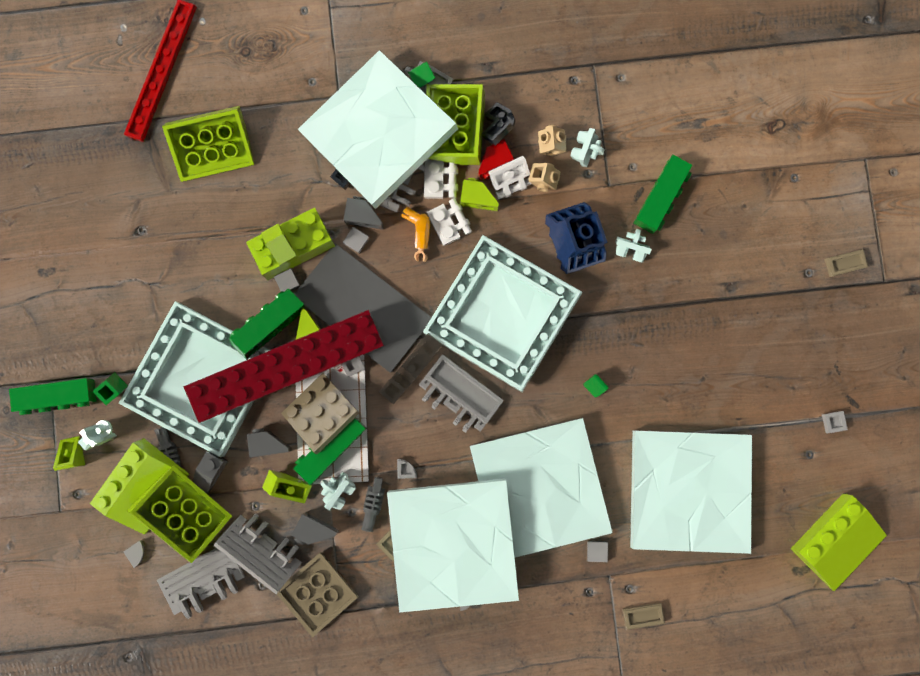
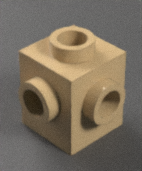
[538,125,567,156]
[528,163,560,192]

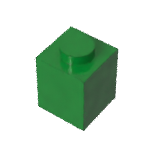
[92,372,128,405]

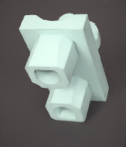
[571,128,605,167]
[615,229,651,263]
[78,420,117,450]
[321,471,356,510]

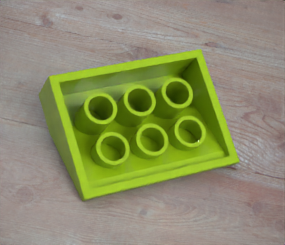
[426,84,485,165]
[162,106,254,182]
[90,438,189,535]
[128,465,232,563]
[791,494,887,591]

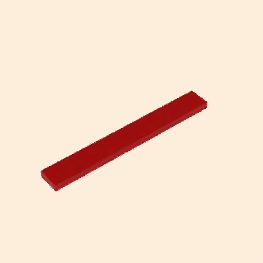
[124,0,197,142]

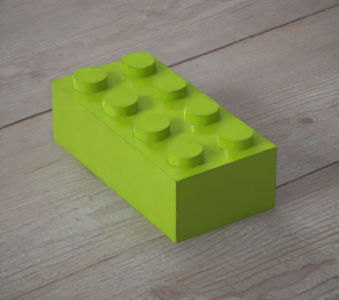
[246,207,335,280]

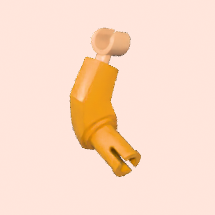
[402,207,430,262]

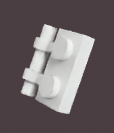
[489,156,531,199]
[424,160,458,199]
[427,198,472,246]

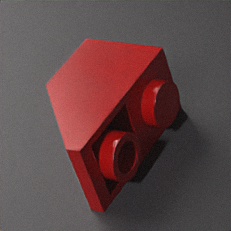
[478,139,514,180]

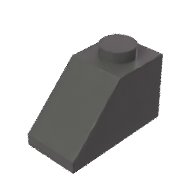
[344,196,383,230]
[247,428,292,458]
[192,452,229,495]
[291,512,339,545]

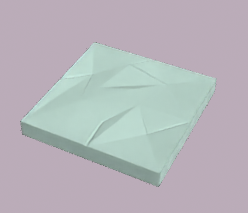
[298,50,458,209]
[423,235,582,393]
[119,301,270,457]
[470,418,612,558]
[630,431,752,554]
[387,479,519,613]

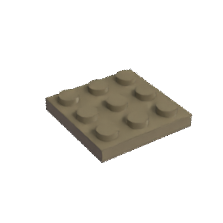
[281,373,359,454]
[277,552,359,637]

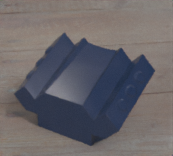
[545,202,608,274]

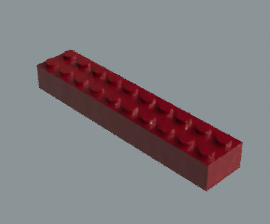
[183,310,384,423]

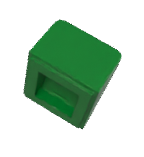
[408,62,435,88]
[583,374,609,398]

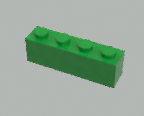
[633,154,692,234]
[229,288,305,360]
[9,378,97,415]
[293,417,367,485]

